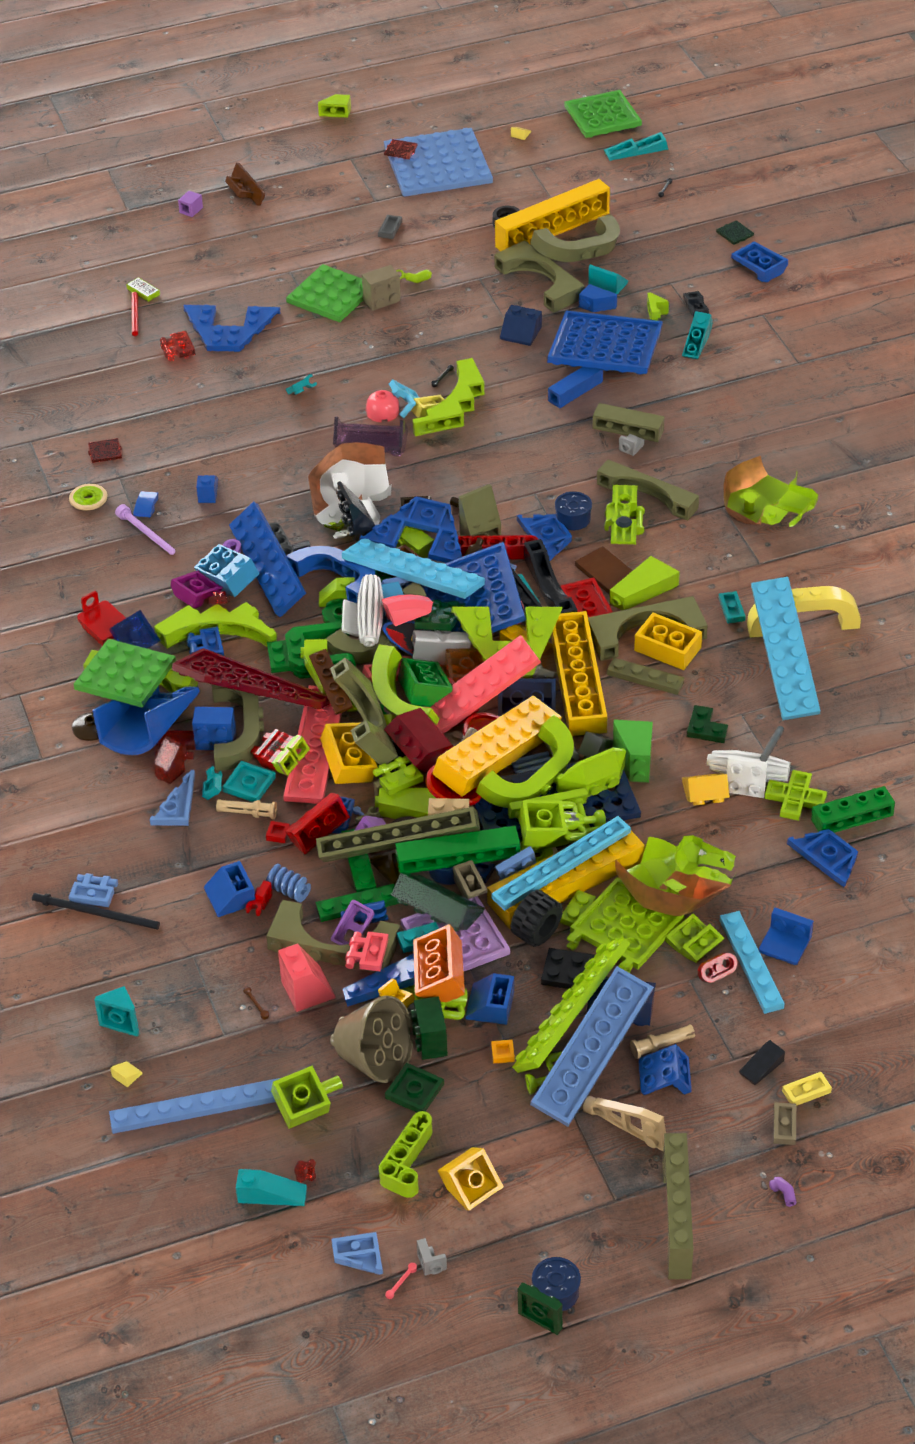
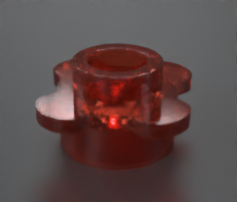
[294,1159,316,1183]

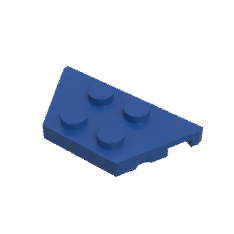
[517,514,572,561]
[787,829,858,888]

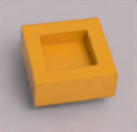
[491,1040,515,1064]

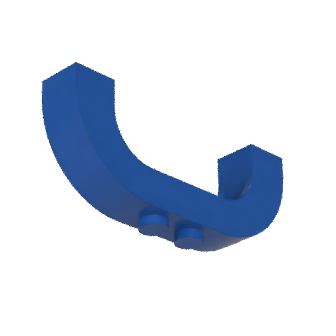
[287,546,375,603]

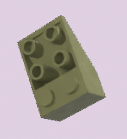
[459,484,501,536]

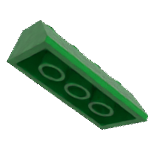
[398,658,453,707]

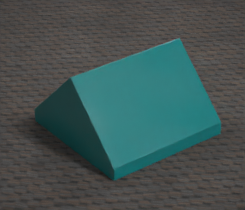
[588,264,629,294]
[94,986,139,1037]

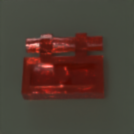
[160,330,196,361]
[155,730,196,761]

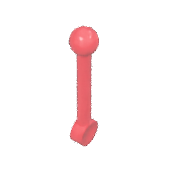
[385,1263,417,1299]

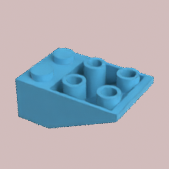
[194,544,260,597]

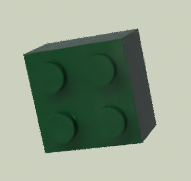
[411,996,448,1060]

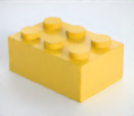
[634,613,702,670]
[320,722,378,784]

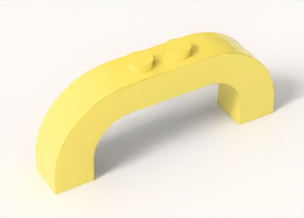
[747,586,861,638]

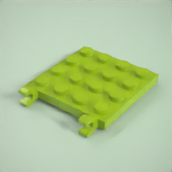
[567,877,685,973]

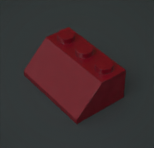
[384,708,453,774]

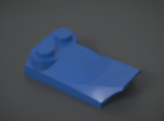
[731,241,788,282]

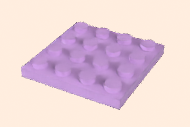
[401,896,510,971]

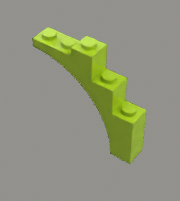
[154,602,277,649]

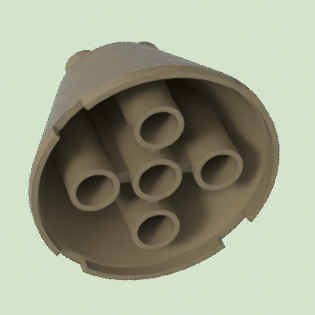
[330,996,414,1083]

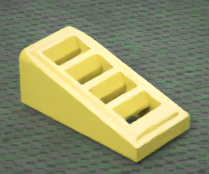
[411,395,444,418]

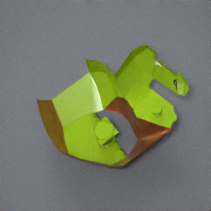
[724,456,818,527]
[615,835,737,916]

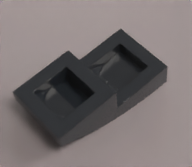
[683,291,709,318]

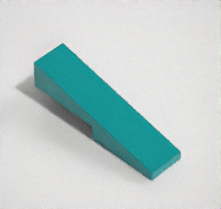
[604,132,668,161]

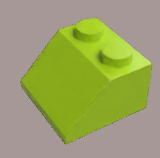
[519,800,567,847]

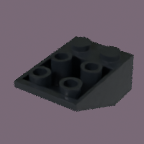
[336,481,375,543]

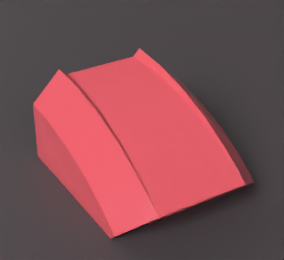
[382,594,433,626]

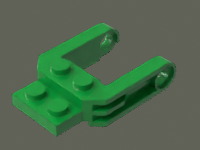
[267,621,356,679]

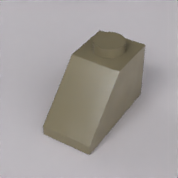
[453,860,488,899]

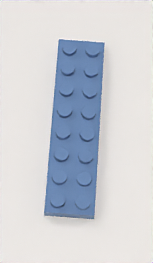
[530,966,654,1127]

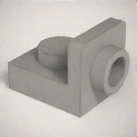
[619,434,644,456]
[417,1238,447,1275]

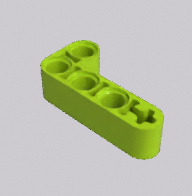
[379,1111,433,1198]

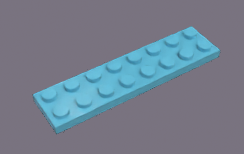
[342,539,485,599]
[751,577,821,721]

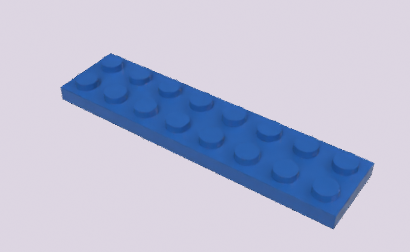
[229,501,306,617]

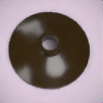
[72,712,99,741]

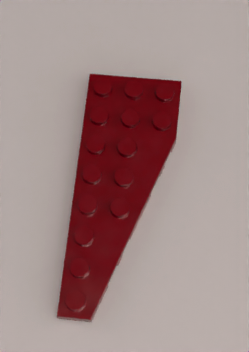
[172,648,330,709]

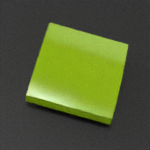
[665,913,724,963]

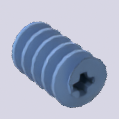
[266,864,311,902]

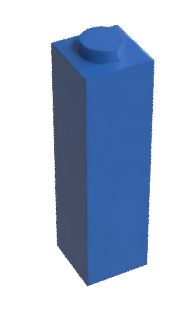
[548,367,603,408]

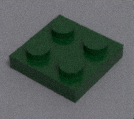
[385,1063,444,1113]
[517,1282,563,1335]

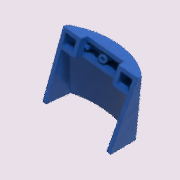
[92,686,200,755]

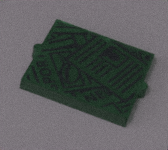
[716,220,754,245]

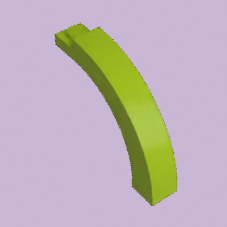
[372,644,440,725]

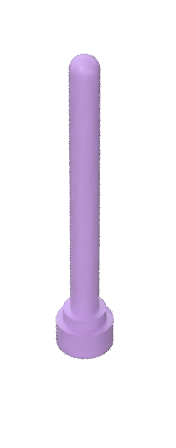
[115,504,175,555]

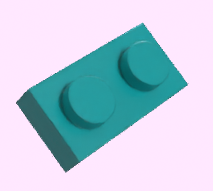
[718,591,746,624]
[397,922,439,953]

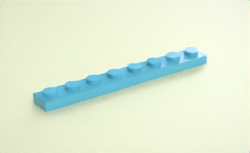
[492,816,631,911]

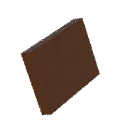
[575,546,633,595]

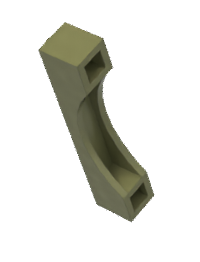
[597,460,699,521]

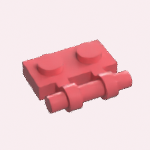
[345,932,389,971]

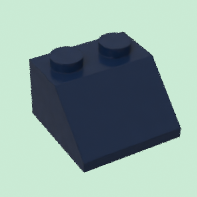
[500,305,542,346]

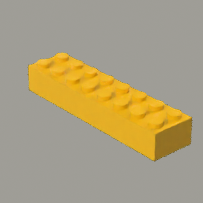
[495,179,610,252]
[551,611,607,736]
[432,696,562,797]
[487,831,645,929]

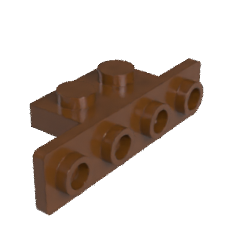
[225,163,265,206]
[309,649,353,715]

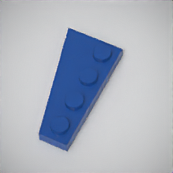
[342,953,415,1006]

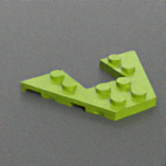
[451,607,562,678]

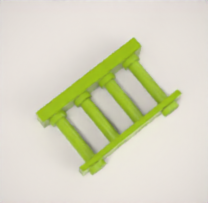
[508,788,599,853]

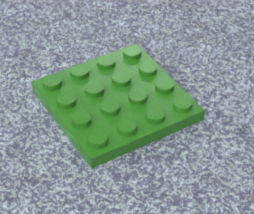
[564,90,642,138]
[286,264,363,322]
[74,639,176,708]

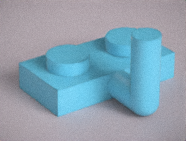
[389,379,420,418]

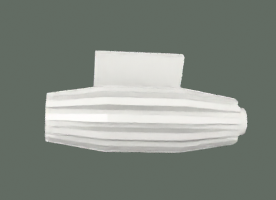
[342,574,384,647]
[707,750,791,798]

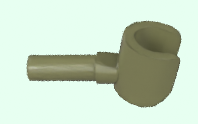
[355,806,381,823]

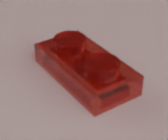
[209,591,230,604]

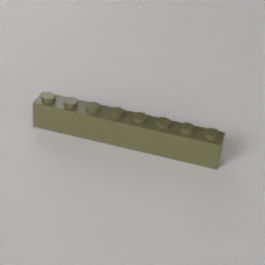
[316,807,481,862]

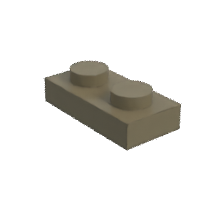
[773,1102,796,1145]

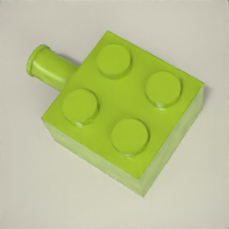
[271,1066,343,1129]

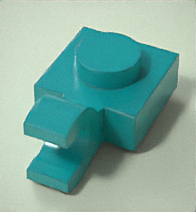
[285,374,317,395]
[202,766,222,800]

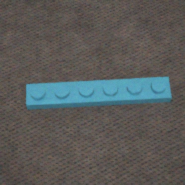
[719,911,785,1014]

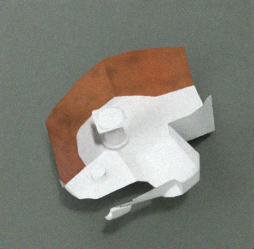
[308,442,392,539]

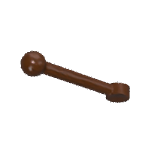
[243,986,269,1020]

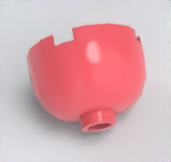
[366,390,400,422]

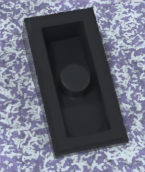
[739,1040,785,1085]

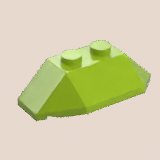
[556,747,626,797]

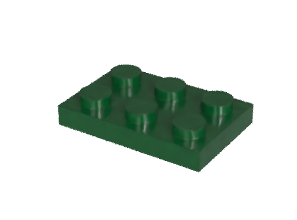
[415,600,465,631]

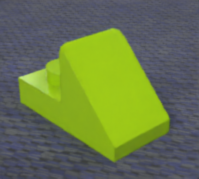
[647,292,669,321]

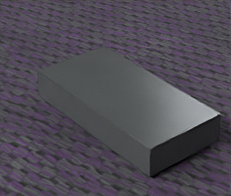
[378,215,402,239]

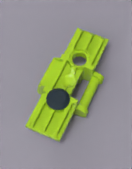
[604,485,645,545]

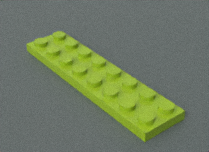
[512,938,631,1073]

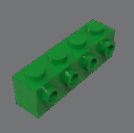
[811,786,895,833]

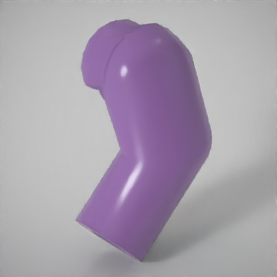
[769,1177,797,1207]

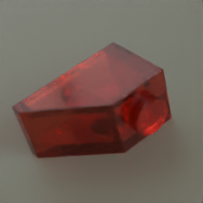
[154,736,185,784]

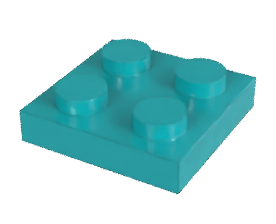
[222,761,276,802]

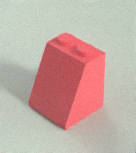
[278,943,336,1012]

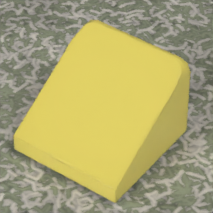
[511,127,531,140]
[110,1061,142,1087]

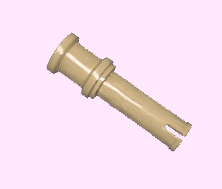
[216,799,277,819]
[630,1024,695,1059]

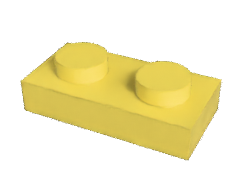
[782,1072,832,1106]

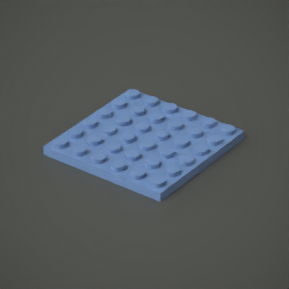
[384,128,493,197]

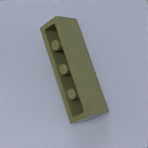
[593,403,665,442]

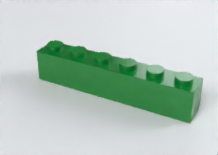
[395,826,520,875]

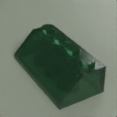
[391,873,485,932]

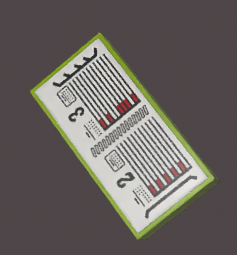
[126,277,160,302]

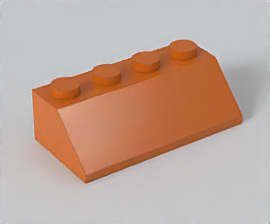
[413,924,465,1003]

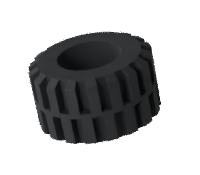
[510,890,563,947]

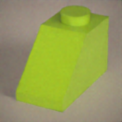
[318,94,351,118]
[319,577,355,607]

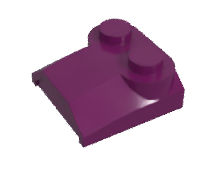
[170,570,223,608]

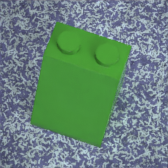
[613,720,653,783]

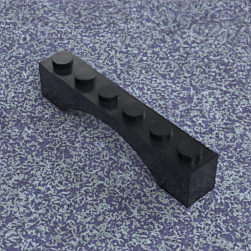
[524,539,577,613]

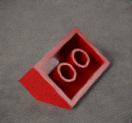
[285,793,350,855]

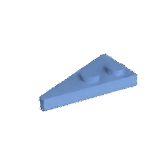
[150,770,195,826]

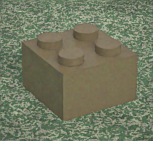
[362,265,401,311]

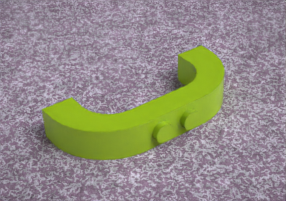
[476,715,574,808]

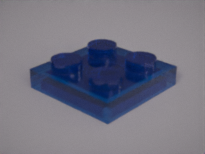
[109,610,161,649]

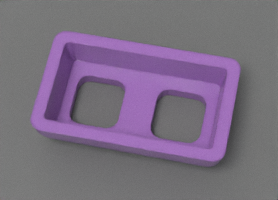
[331,900,374,945]

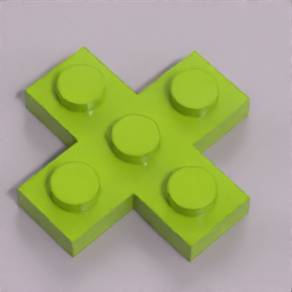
[765,770,828,821]

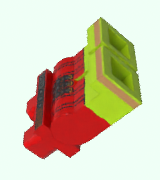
[251,729,310,776]

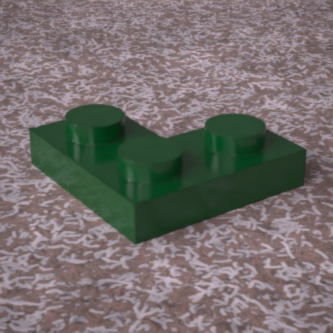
[687,705,728,743]

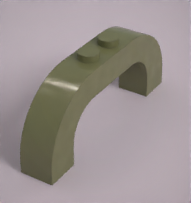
[530,215,620,262]
[326,582,426,664]
[212,684,264,771]

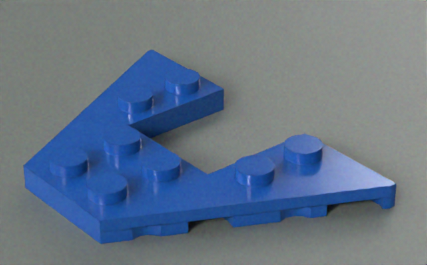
[184,305,281,352]
[360,496,462,563]

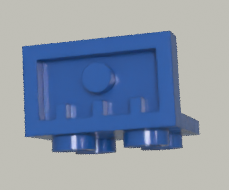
[759,907,814,965]
[639,1044,692,1095]

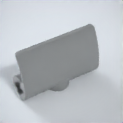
[412,630,471,666]

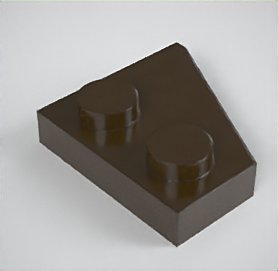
[369,850,414,886]

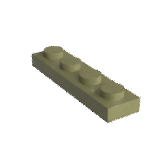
[607,658,684,695]

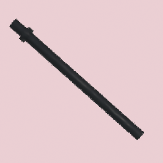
[32,893,160,930]

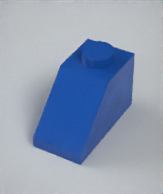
[579,284,617,312]
[196,475,218,503]

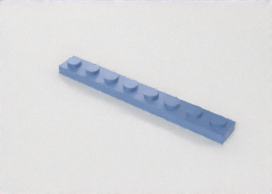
[109,1078,280,1134]

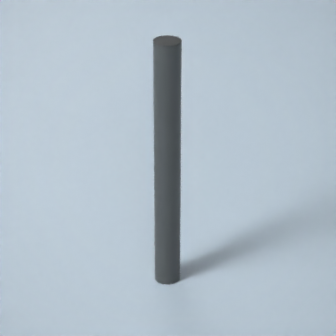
[760,726,784,762]

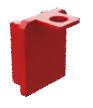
[77,591,133,646]

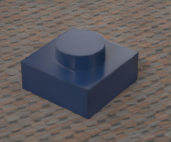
[474,862,495,883]

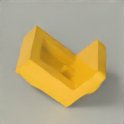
[378,979,415,1008]

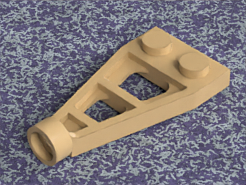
[583,1096,666,1151]

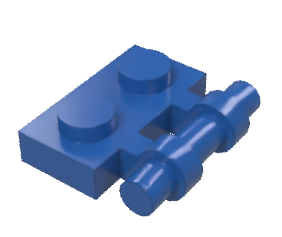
[187,627,224,656]

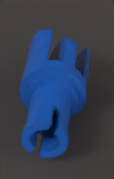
[341,900,388,923]

